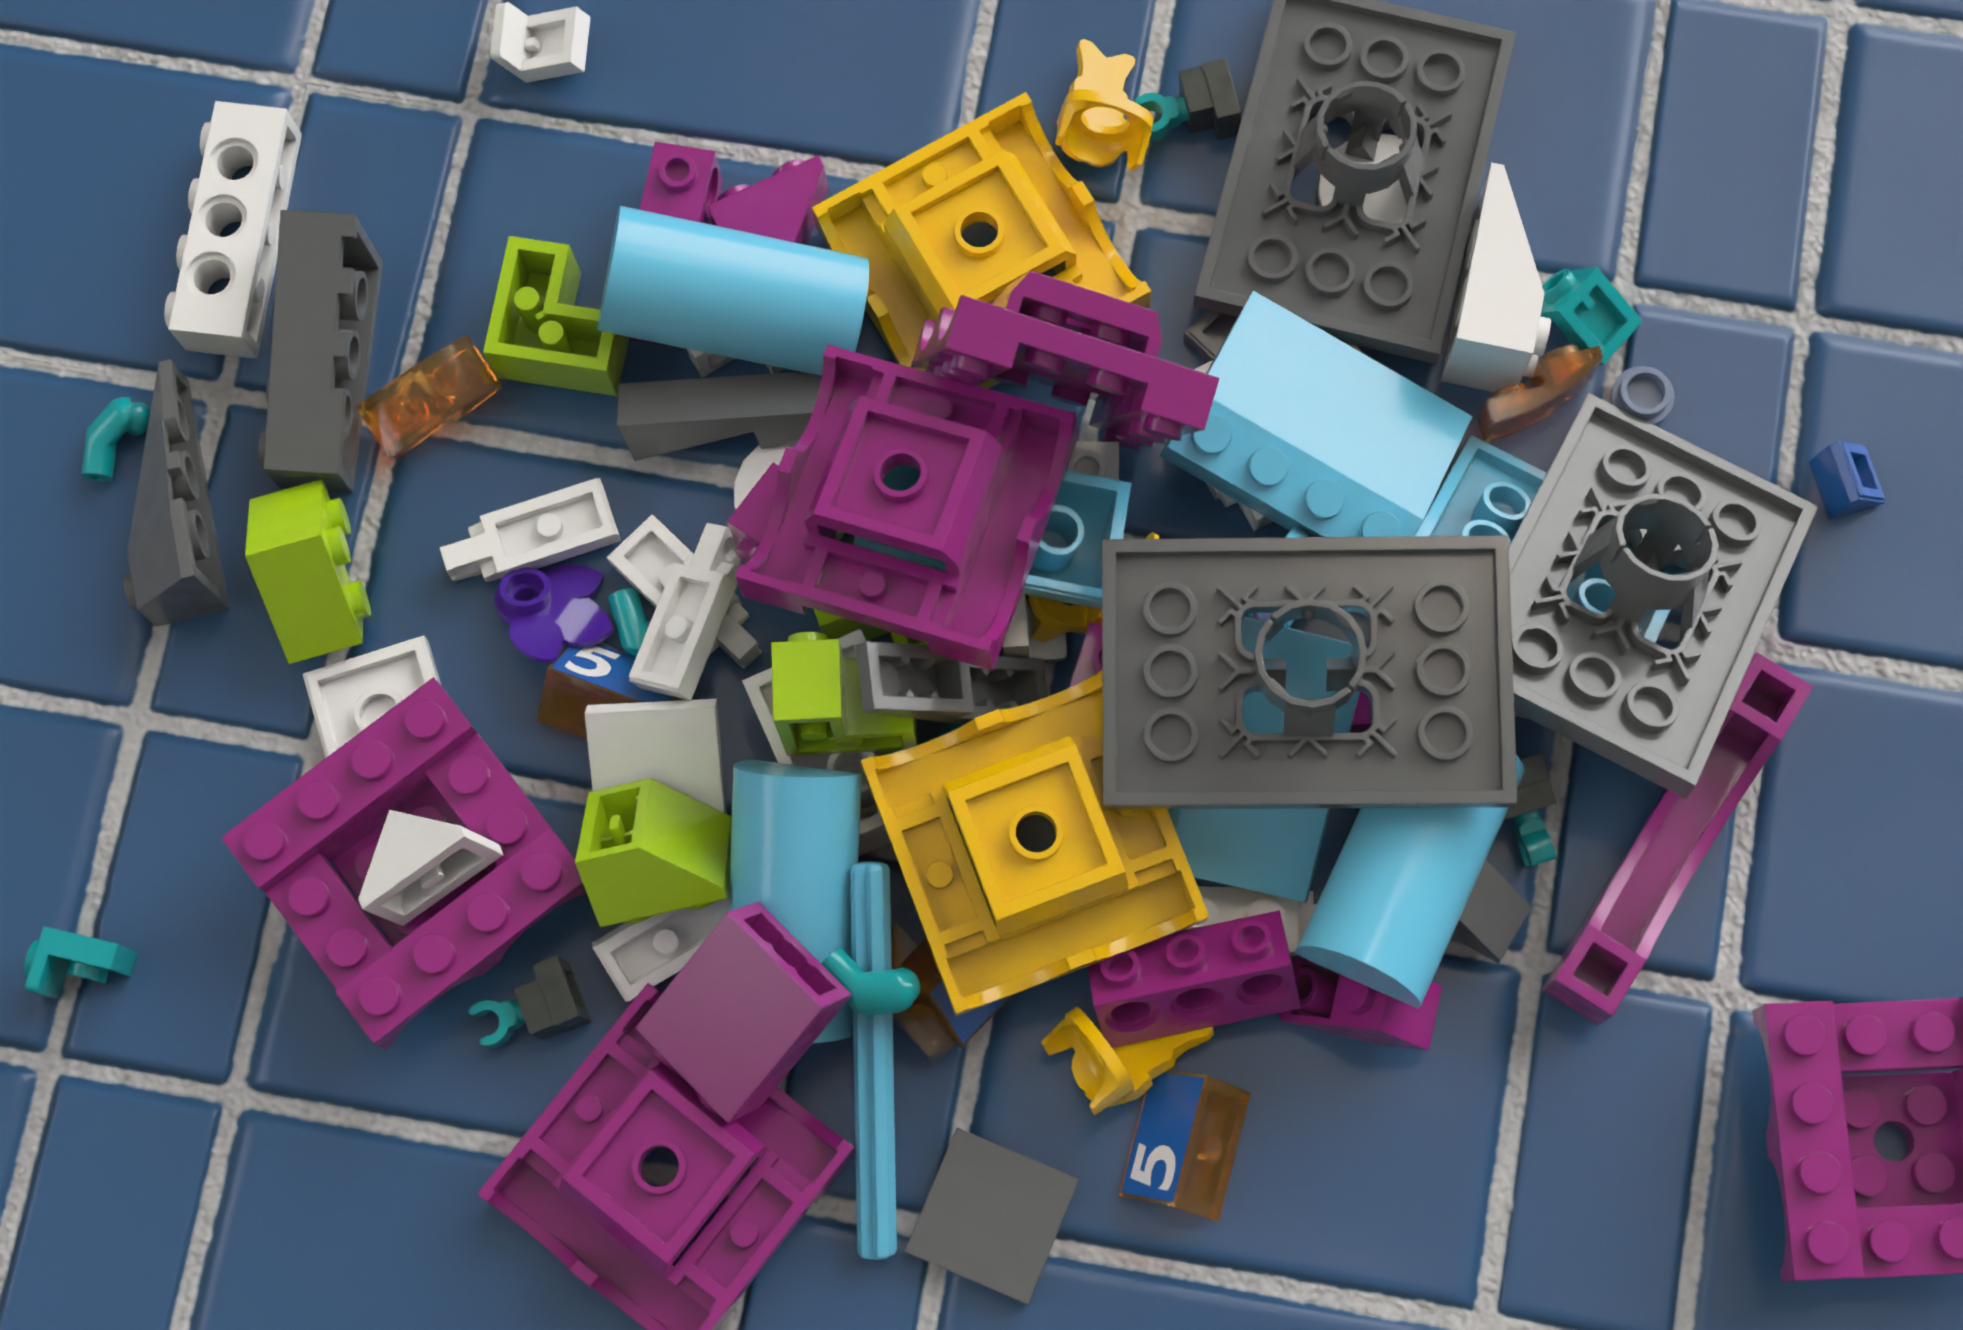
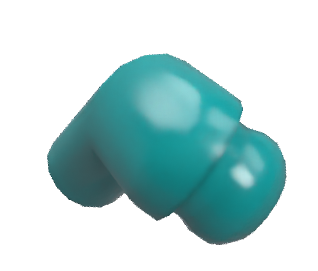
[81,397,150,482]
[607,588,651,657]

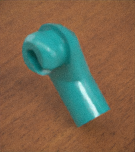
[821,948,921,1015]

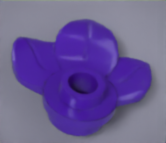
[494,564,613,664]

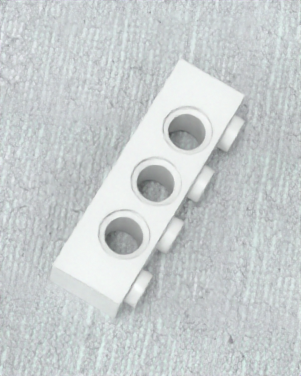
[164,101,302,359]

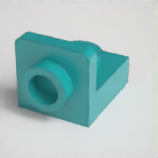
[1540,267,1643,366]
[24,926,138,999]

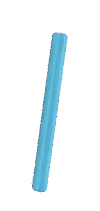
[850,861,897,1260]

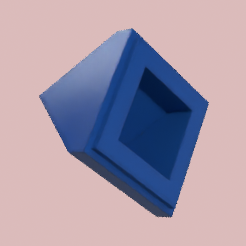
[1809,441,1885,519]

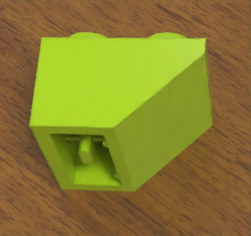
[575,778,732,927]

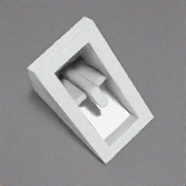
[358,810,503,926]

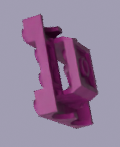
[910,271,1220,450]
[735,344,1079,671]
[221,677,587,1050]
[477,983,855,1330]
[1752,997,1963,1282]

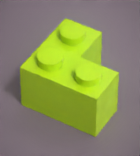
[483,236,629,396]
[245,479,371,664]
[771,632,918,756]

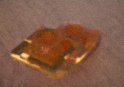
[356,336,502,459]
[1477,345,1603,443]

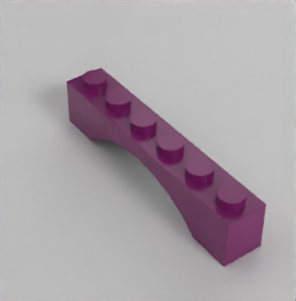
[1541,652,1814,1026]

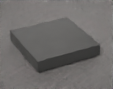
[905,1128,1079,1305]

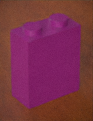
[635,901,852,1123]

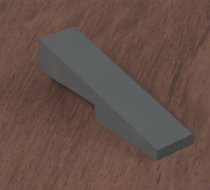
[617,372,822,461]
[856,642,1048,725]

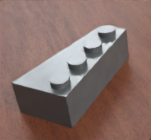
[258,210,383,493]

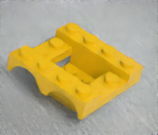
[812,92,1151,389]
[861,670,1210,1017]

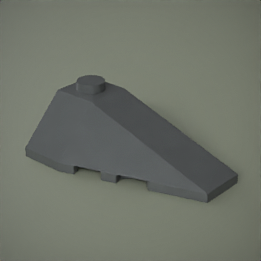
[123,359,230,627]

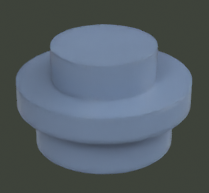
[1610,366,1675,426]

